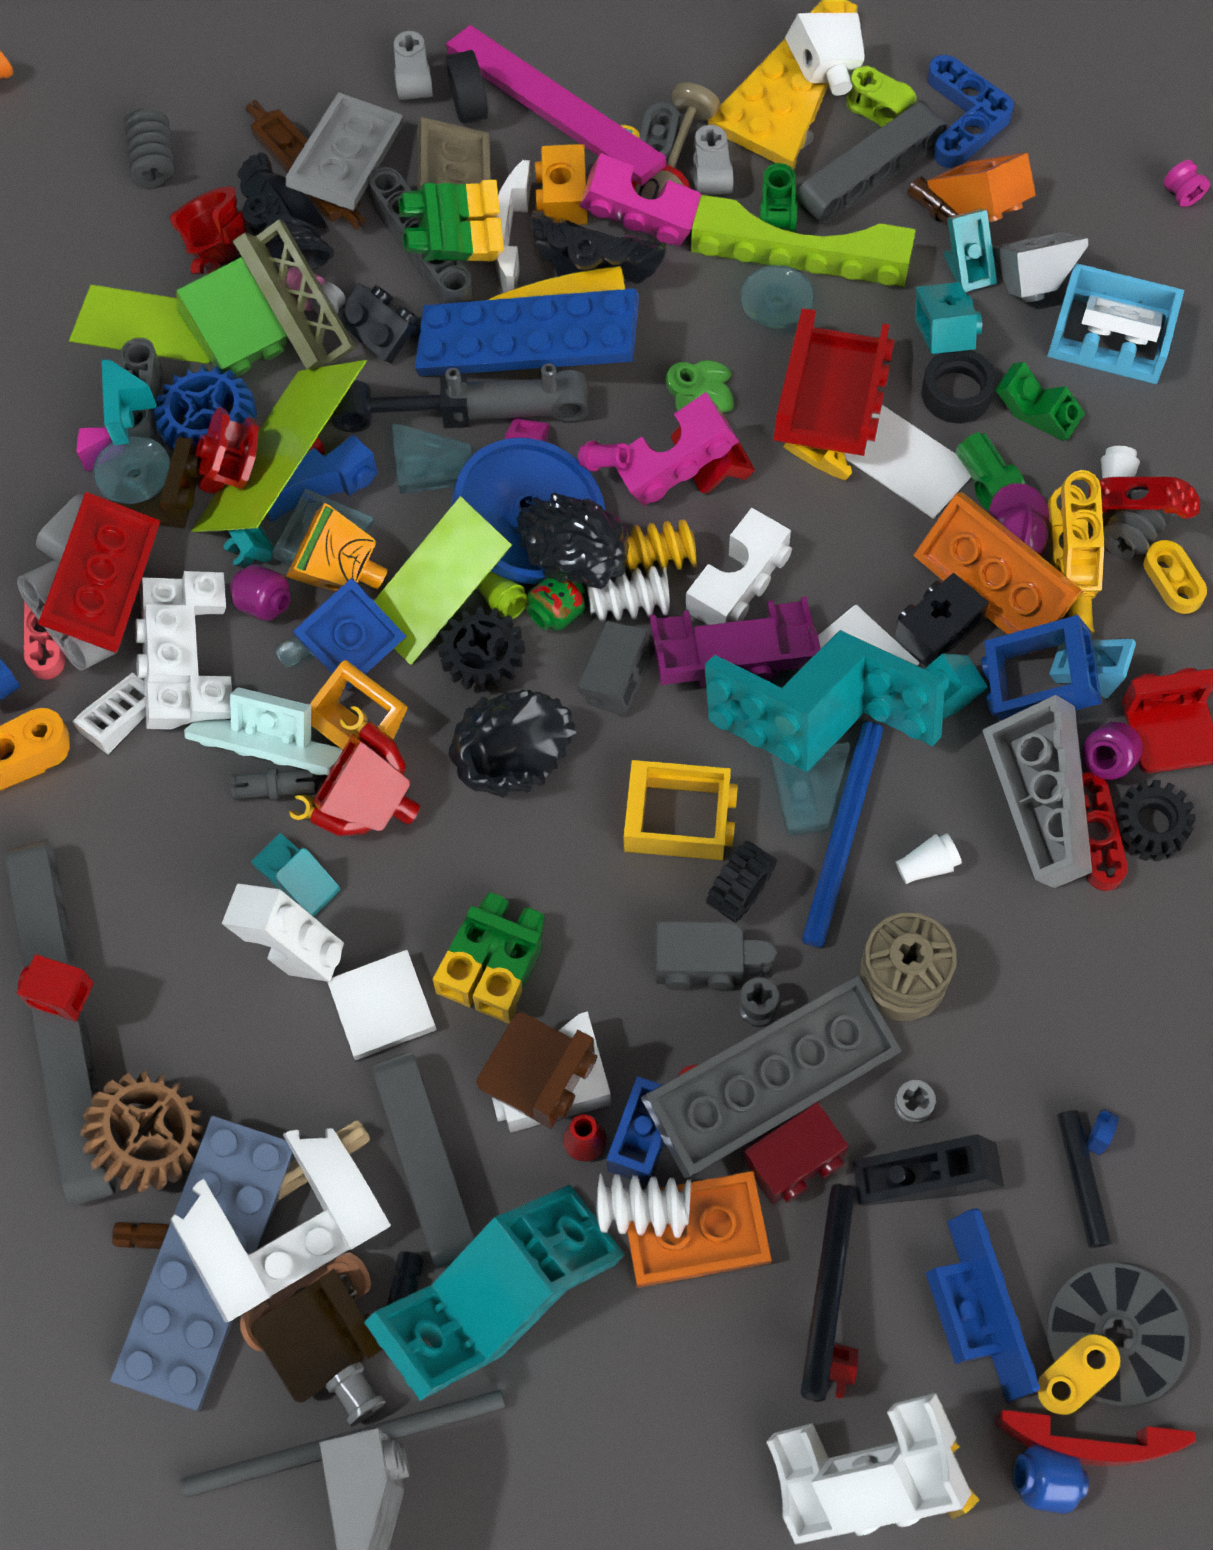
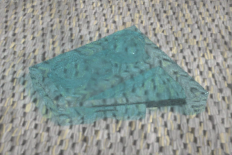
[392,424,472,494]

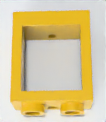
[624,760,738,861]

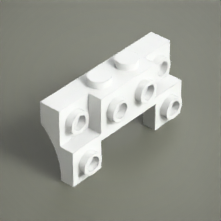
[135,571,232,729]
[767,1393,972,1544]

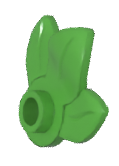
[666,360,734,412]

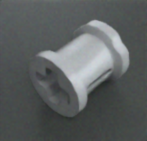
[325,1362,386,1427]

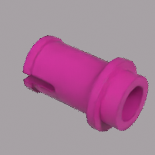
[578,441,630,471]

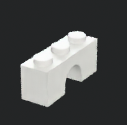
[686,507,792,625]
[222,884,344,982]

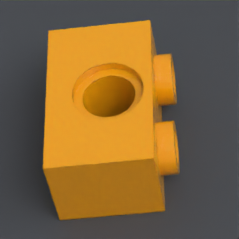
[535,144,588,225]

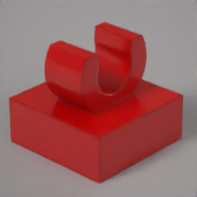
[830,1343,858,1399]

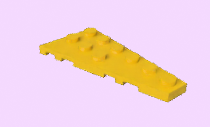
[708,0,858,170]

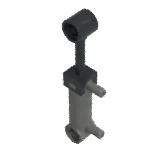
[333,363,589,433]

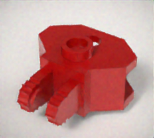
[196,407,259,494]

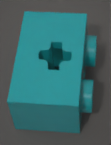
[915,282,982,354]

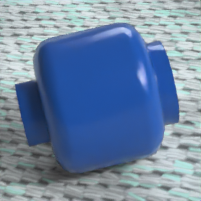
[1012,1445,1089,1514]

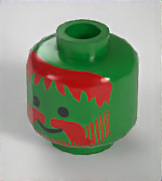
[526,577,585,631]

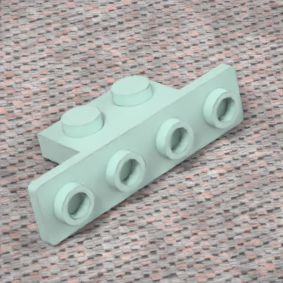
[184,687,342,775]

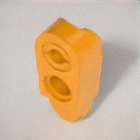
[0,708,70,791]

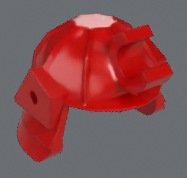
[170,186,247,275]

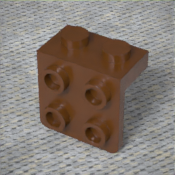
[476,1012,598,1129]

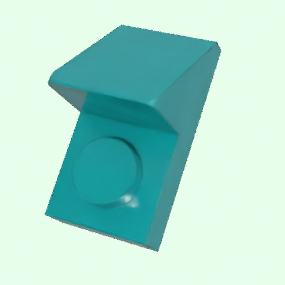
[944,209,997,292]
[101,359,157,445]
[251,833,341,917]

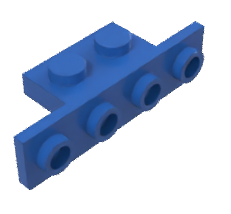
[926,1208,1040,1402]

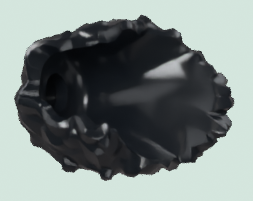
[516,492,629,589]
[448,689,576,798]

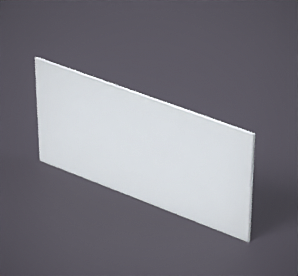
[844,405,971,519]

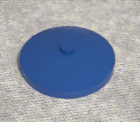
[451,438,606,584]

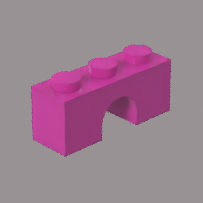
[580,153,701,246]
[616,392,739,506]

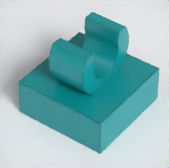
[224,525,277,568]

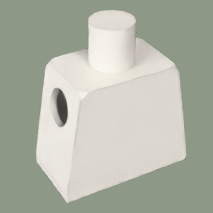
[785,13,865,96]

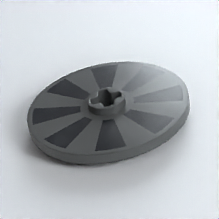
[1046,1263,1190,1407]

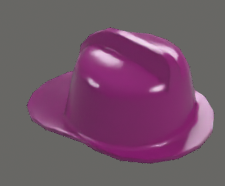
[989,484,1049,557]

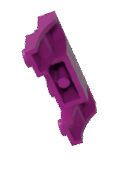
[650,596,821,688]

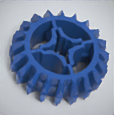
[154,364,257,449]

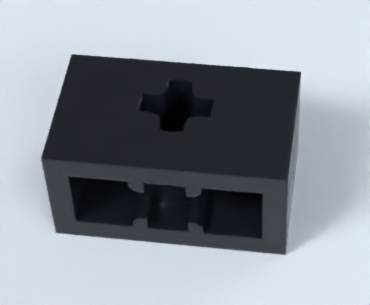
[895,572,989,667]

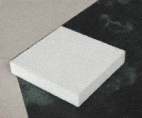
[328,950,437,1061]

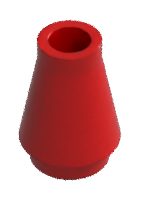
[563,1114,607,1162]

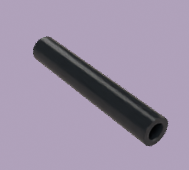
[1057,1110,1111,1248]

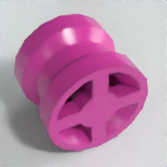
[1163,160,1210,207]

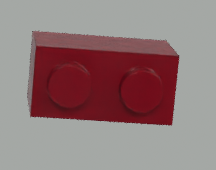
[742,1102,849,1205]

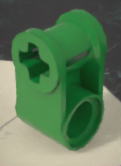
[759,163,797,233]

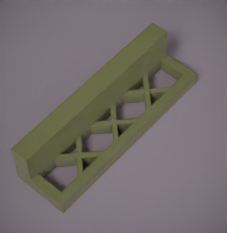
[233,220,356,370]

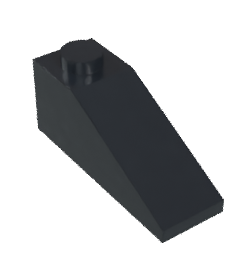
[853,1134,1004,1206]

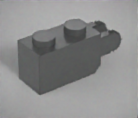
[657,922,778,990]

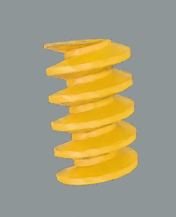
[625,519,697,575]

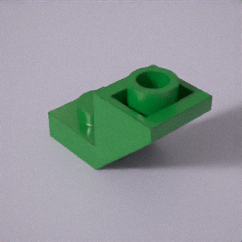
[996,362,1085,441]

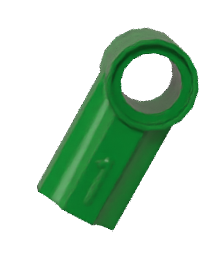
[955,432,1025,511]

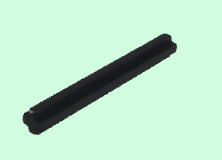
[801,1183,855,1402]

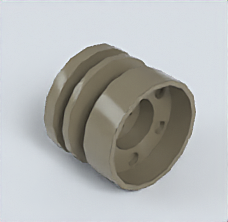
[858,912,957,1021]

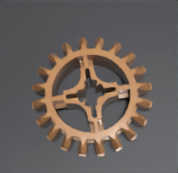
[80,1071,204,1193]

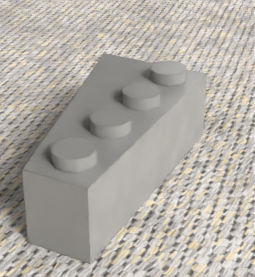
[982,695,1092,888]

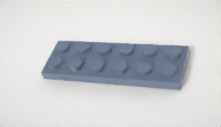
[110,1116,294,1411]

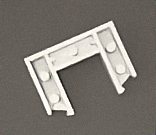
[171,1128,391,1322]

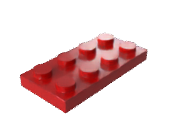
[38,492,161,653]

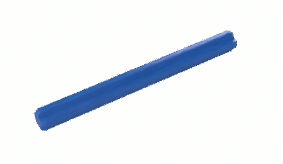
[802,721,883,948]

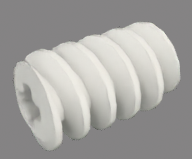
[587,566,670,623]
[597,1173,691,1238]

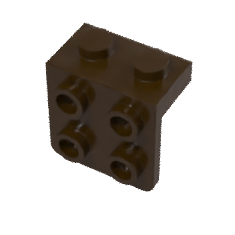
[113,437,201,528]
[251,1269,383,1403]

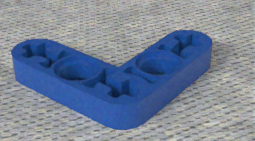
[927,55,1014,168]

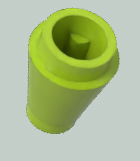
[477,571,528,619]

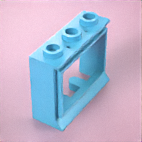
[1047,263,1184,385]

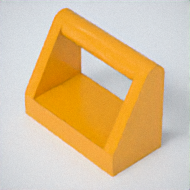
[309,660,408,750]

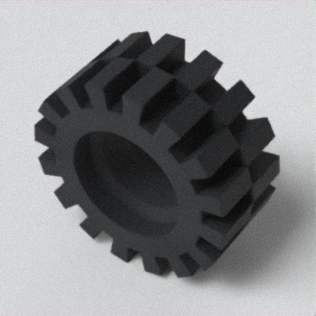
[1115,780,1196,861]
[706,840,777,923]

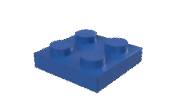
[292,578,407,691]

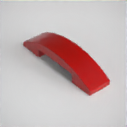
[995,1410,1195,1466]

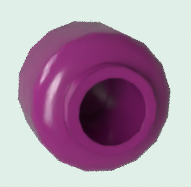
[230,564,291,621]
[1082,722,1142,780]

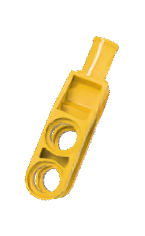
[1047,470,1104,634]

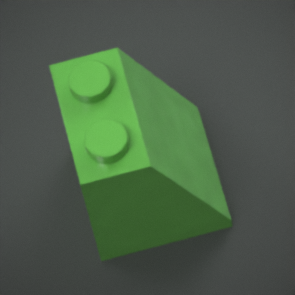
[177,257,288,377]

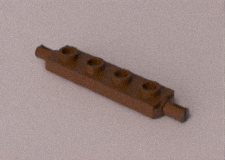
[246,100,366,230]

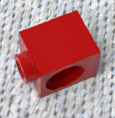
[16,954,94,1022]

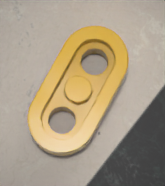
[1143,540,1207,614]
[1037,1334,1120,1415]

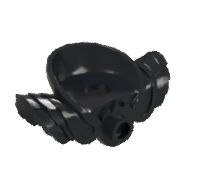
[237,153,334,270]
[530,210,666,285]

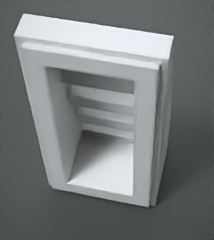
[72,673,146,755]

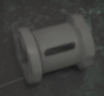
[739,977,779,1027]

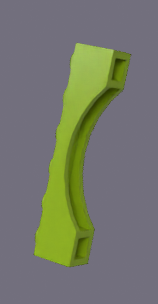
[691,195,916,287]

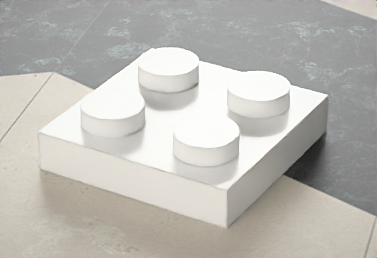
[1081,295,1163,345]

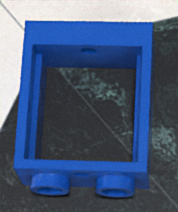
[981,615,1102,721]

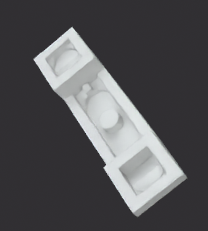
[495,160,532,293]

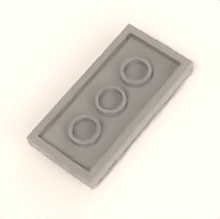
[286,92,404,211]

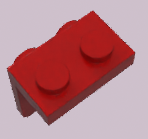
[1121,668,1213,773]

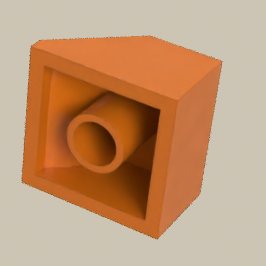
[927,152,1036,222]

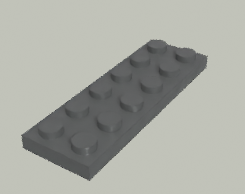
[640,975,902,1179]

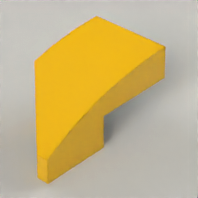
[783,443,852,481]

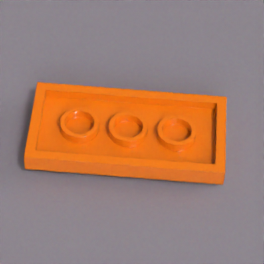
[913,492,1083,654]

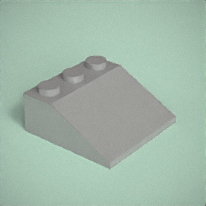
[320,1428,410,1550]

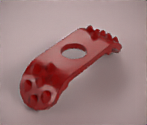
[1087,477,1201,519]

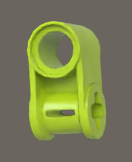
[846,66,916,127]

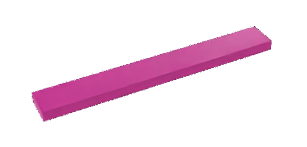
[446,25,667,186]

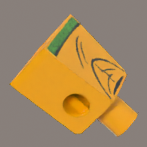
[286,503,388,592]

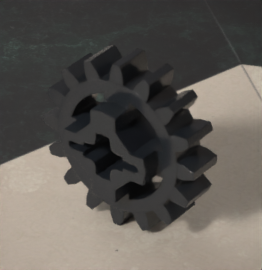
[438,606,525,692]

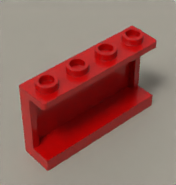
[773,308,895,456]

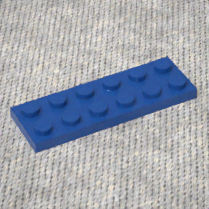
[415,288,639,377]

